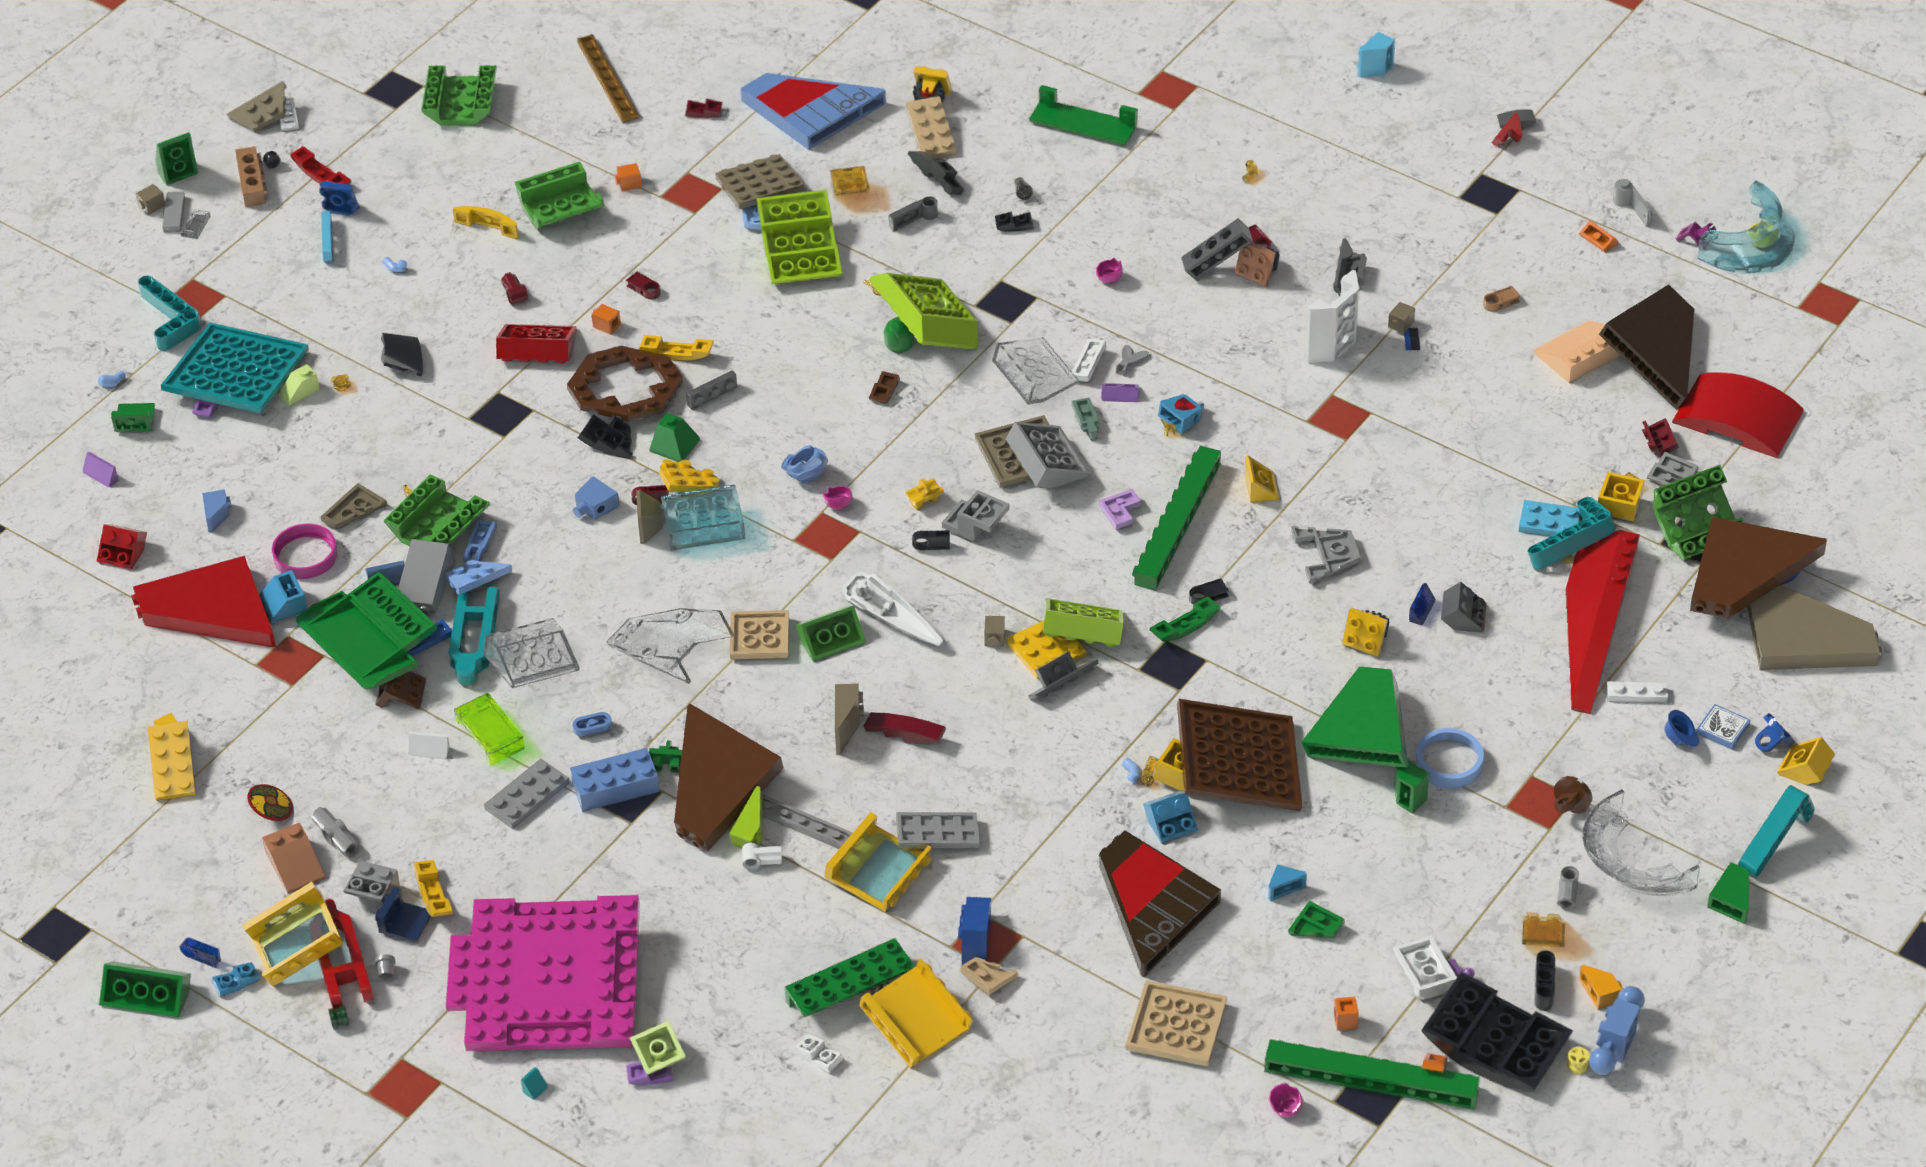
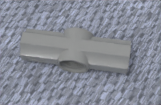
[311,807,359,857]

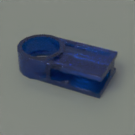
[179,937,221,968]

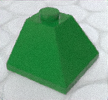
[649,413,700,462]

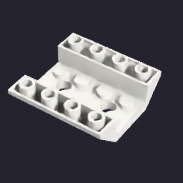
[1305,270,1359,363]

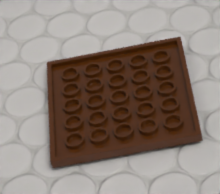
[1177,698,1302,811]

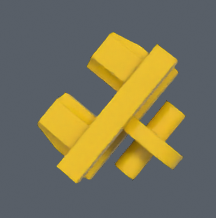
[905,478,944,510]

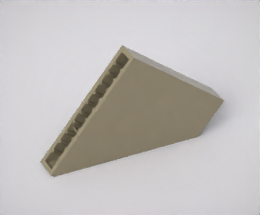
[1747,585,1882,670]

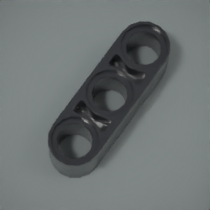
[1534,950,1555,1011]

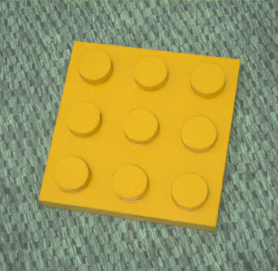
[1006,620,1086,679]

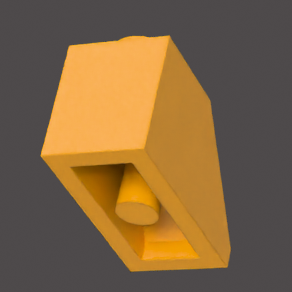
[1579,965,1623,1009]

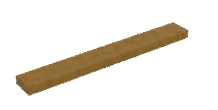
[577,34,638,123]

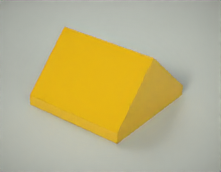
[1245,456,1279,503]

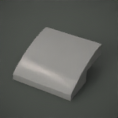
[1647,452,1699,486]

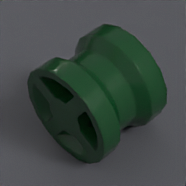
[328,1005,349,1029]

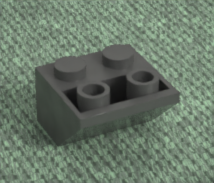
[1441,582,1487,632]

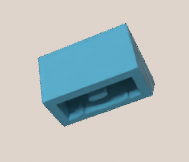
[1357,32,1395,77]

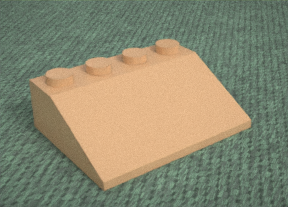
[1533,320,1620,383]

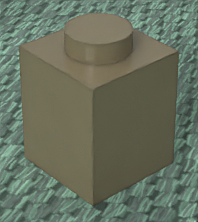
[136,184,165,215]
[1388,302,1415,334]
[984,616,1005,646]

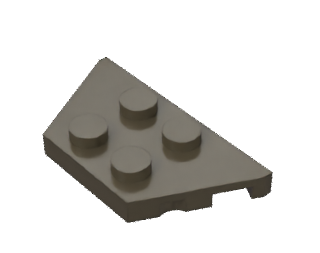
[227,81,287,133]

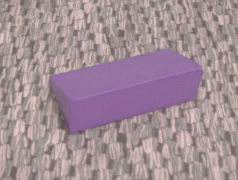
[1101,383,1139,402]
[83,452,118,487]

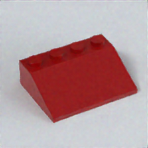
[496,324,577,363]

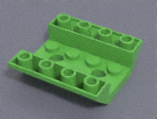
[421,65,497,126]
[1654,464,1744,560]
[384,474,490,547]

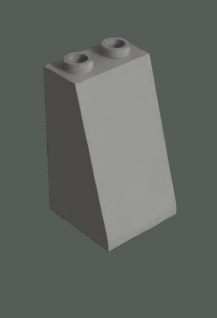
[398,539,455,614]

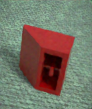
[97,524,147,569]

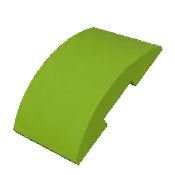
[757,189,842,285]

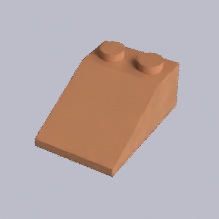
[262,822,325,894]

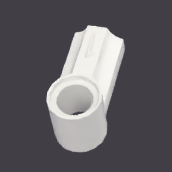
[742,843,782,870]

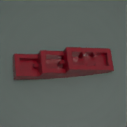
[863,712,946,743]

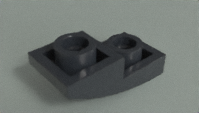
[995,211,1034,231]

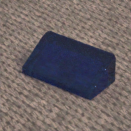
[1409,583,1436,625]

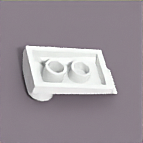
[1393,936,1457,999]

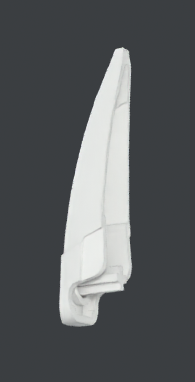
[842,572,943,646]

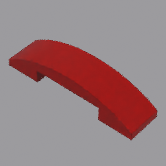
[290,146,351,185]

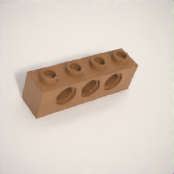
[235,146,268,207]

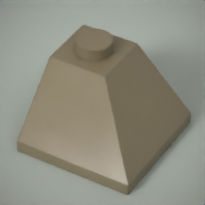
[636,490,666,544]

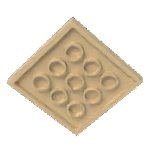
[1126,980,1227,1067]

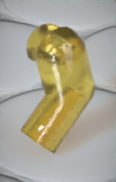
[1140,756,1158,786]

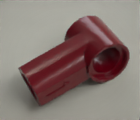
[501,272,528,305]

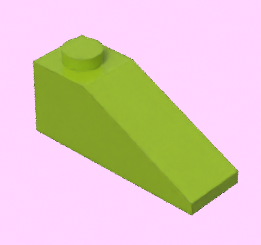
[729,786,763,848]

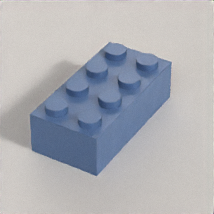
[570,748,659,812]

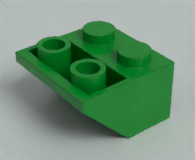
[1393,759,1429,814]

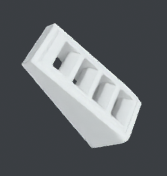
[280,97,299,131]

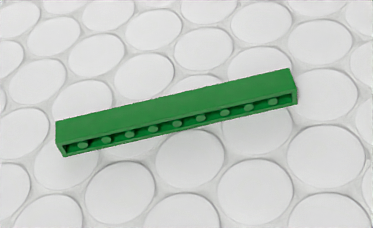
[1132,445,1221,591]
[1264,1039,1480,1110]

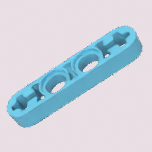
[321,211,333,263]

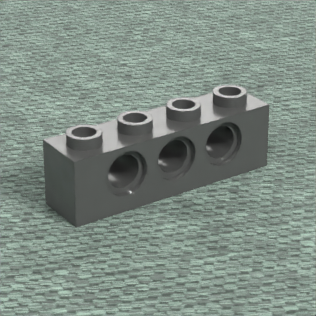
[1181,218,1253,280]

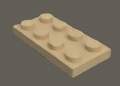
[906,96,956,157]

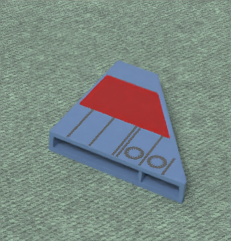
[741,73,886,150]

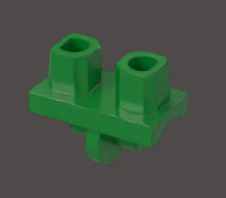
[649,740,682,772]

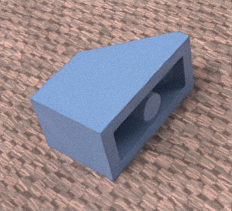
[202,489,232,532]

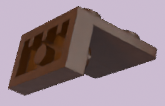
[375,671,427,709]

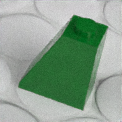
[1707,862,1749,924]

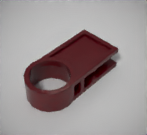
[1249,224,1271,249]
[626,271,661,300]
[631,485,670,505]

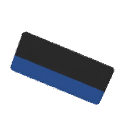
[1404,328,1420,351]

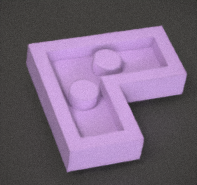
[1099,489,1141,530]

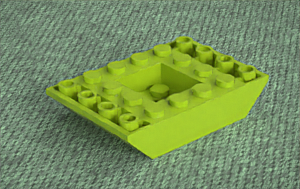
[869,273,978,350]

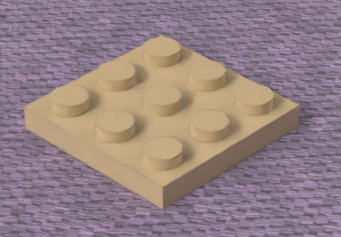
[730,610,789,659]

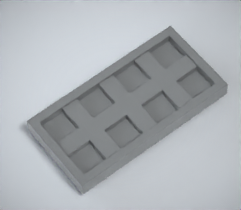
[484,758,569,829]
[896,812,980,849]

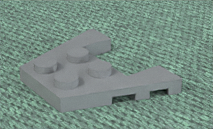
[1291,526,1361,584]

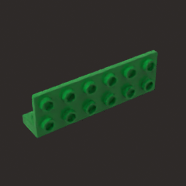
[1029,85,1138,145]
[785,938,914,1018]

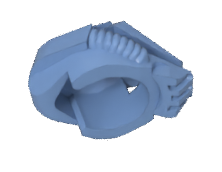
[781,445,828,483]

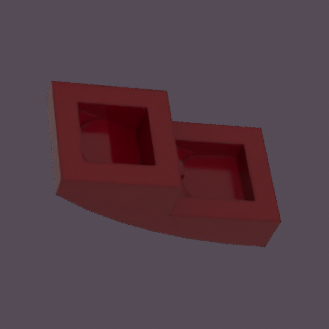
[685,98,723,118]

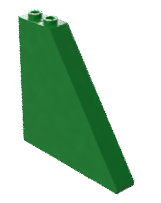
[1301,666,1408,768]

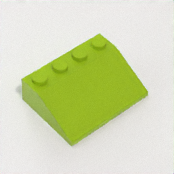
[1043,598,1124,647]

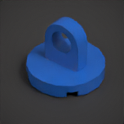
[1755,713,1795,752]

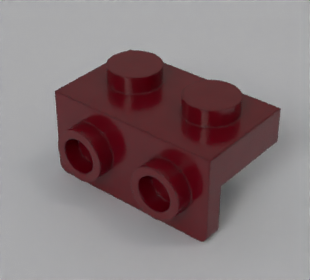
[1642,418,1679,457]

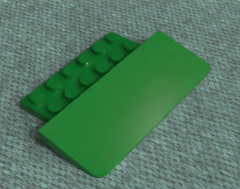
[296,572,438,690]

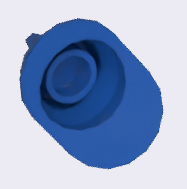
[1664,710,1699,747]

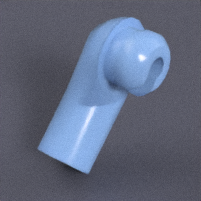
[382,257,408,272]
[98,370,126,387]
[1122,758,1141,783]

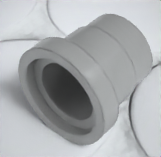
[375,955,396,980]

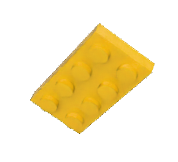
[147,721,196,801]

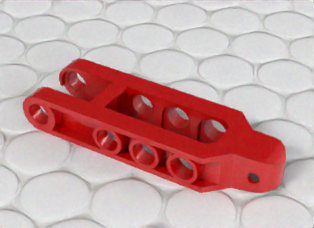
[309,899,374,1009]

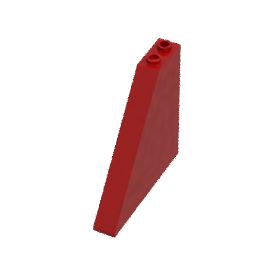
[131,556,276,647]

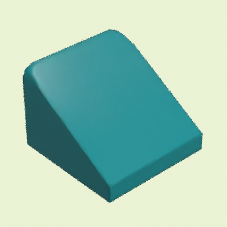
[521,1067,548,1100]

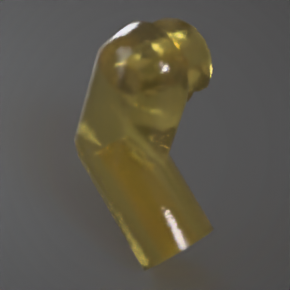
[1242,160,1259,183]

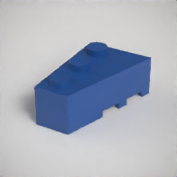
[958,897,991,965]

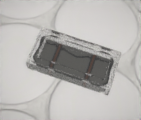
[180,209,211,239]

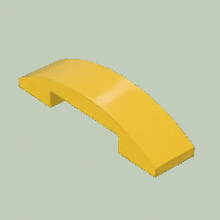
[453,206,519,239]
[639,335,714,361]
[414,860,453,917]

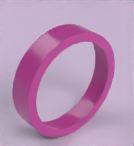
[272,523,337,579]

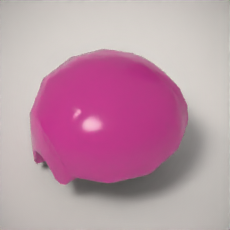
[1096,258,1123,284]
[823,486,853,510]
[1268,1083,1304,1118]

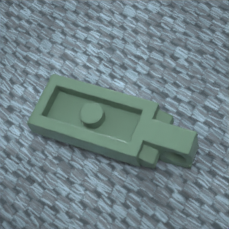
[1072,397,1100,440]

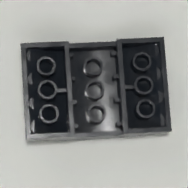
[1421,972,1573,1091]

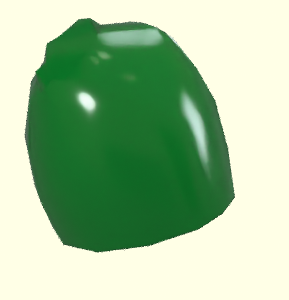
[883,316,914,353]

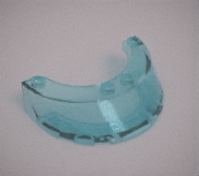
[1697,180,1795,273]

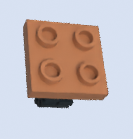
[1234,242,1280,286]

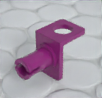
[1676,221,1716,249]

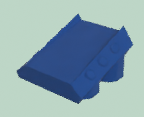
[319,181,360,215]

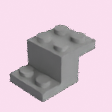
[942,490,1010,541]

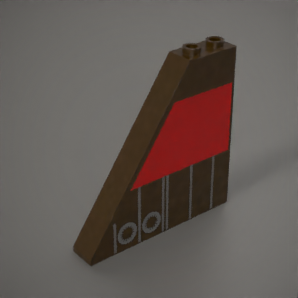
[1099,830,1221,977]

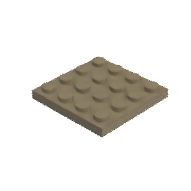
[715,154,805,210]
[975,415,1049,488]

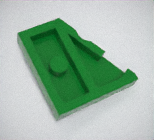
[1288,900,1345,938]

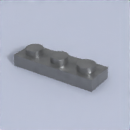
[686,370,737,410]

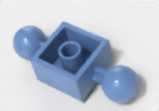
[1589,986,1645,1075]

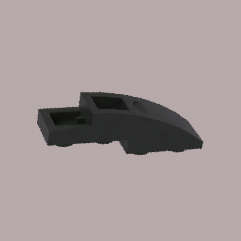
[907,151,964,195]

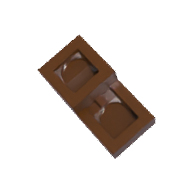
[869,371,900,404]

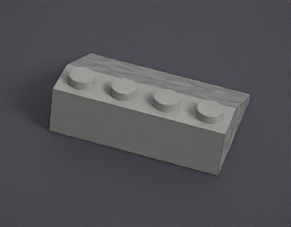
[1006,422,1091,488]

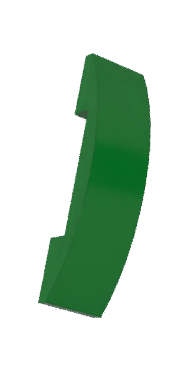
[1149,596,1221,642]

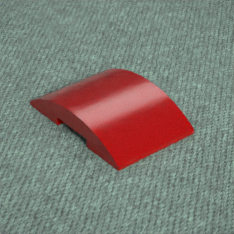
[1672,372,1804,458]

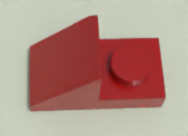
[1491,112,1522,147]

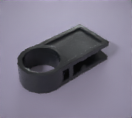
[912,530,950,551]
[1189,578,1229,604]

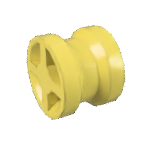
[1567,1047,1590,1074]

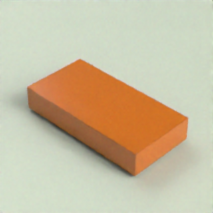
[1422,1053,1448,1072]

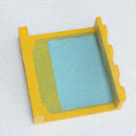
[824,812,932,913]
[242,882,343,986]

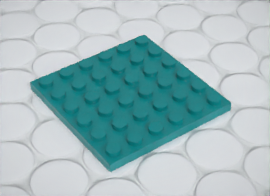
[161,322,309,413]

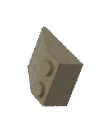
[835,684,864,755]

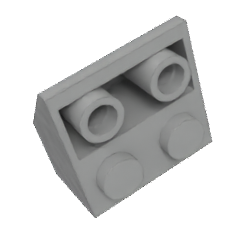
[344,861,400,902]

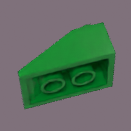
[156,132,198,185]

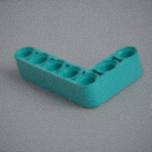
[138,275,201,351]
[1527,497,1616,569]
[1738,785,1815,877]

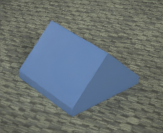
[365,561,405,586]

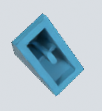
[1268,864,1307,901]

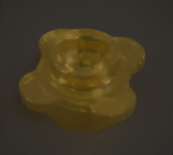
[331,374,351,391]

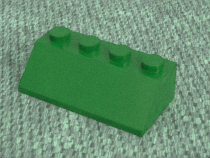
[99,961,191,1017]

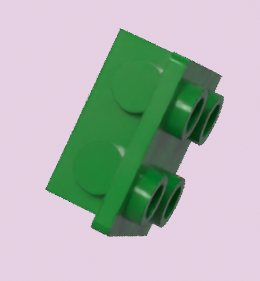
[111,403,155,432]

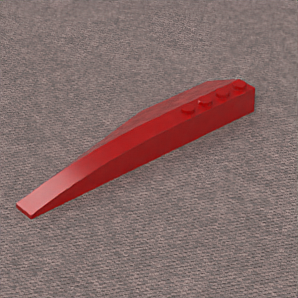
[1565,530,1640,714]

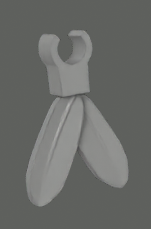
[1116,345,1149,375]

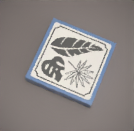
[1696,704,1750,749]

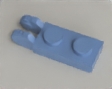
[463,520,497,562]

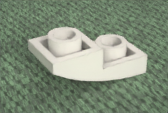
[795,1034,843,1073]

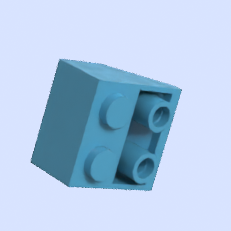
[259,570,307,623]
[1143,791,1198,843]

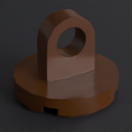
[1553,776,1593,813]

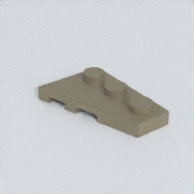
[321,483,387,530]

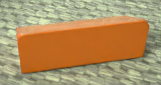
[1579,220,1619,252]

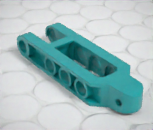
[448,587,499,685]

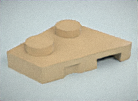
[960,957,1018,995]

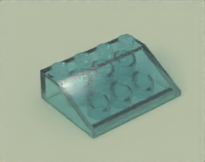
[661,484,745,551]

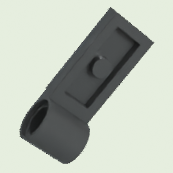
[889,196,938,232]

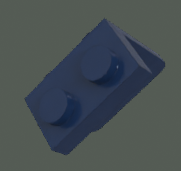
[375,887,431,942]

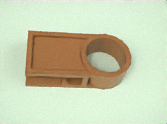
[1483,285,1520,312]

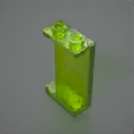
[454,693,525,766]

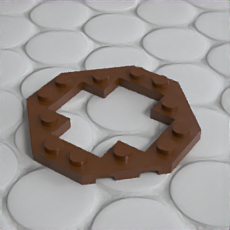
[567,345,683,422]

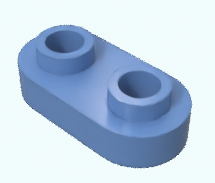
[572,712,612,737]

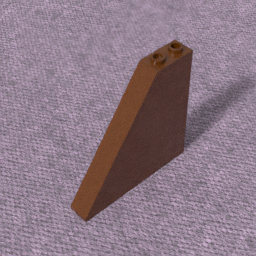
[1690,517,1827,619]
[674,704,784,852]

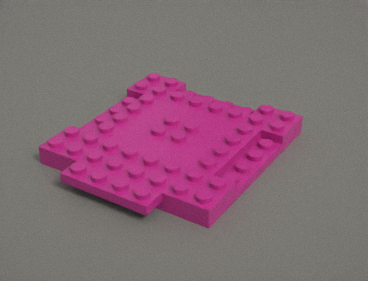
[446,895,640,1051]

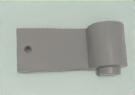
[1613,179,1653,227]

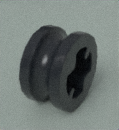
[263,151,281,168]

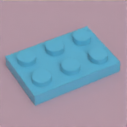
[1518,500,1580,536]

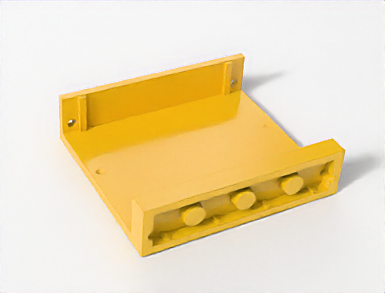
[859,958,972,1068]

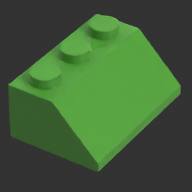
[795,605,866,661]

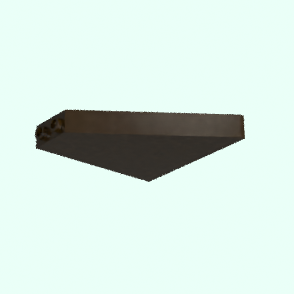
[1599,284,1695,410]

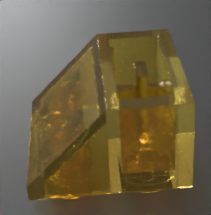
[830,166,870,197]
[1521,912,1565,947]

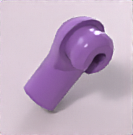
[1448,959,1475,978]

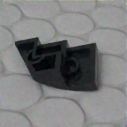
[381,332,423,376]
[577,414,633,459]

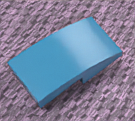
[212,962,260,997]

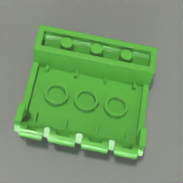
[514,161,604,229]

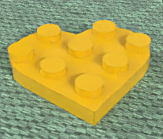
[659,459,720,493]

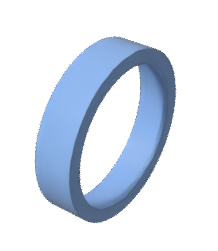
[1416,728,1484,788]

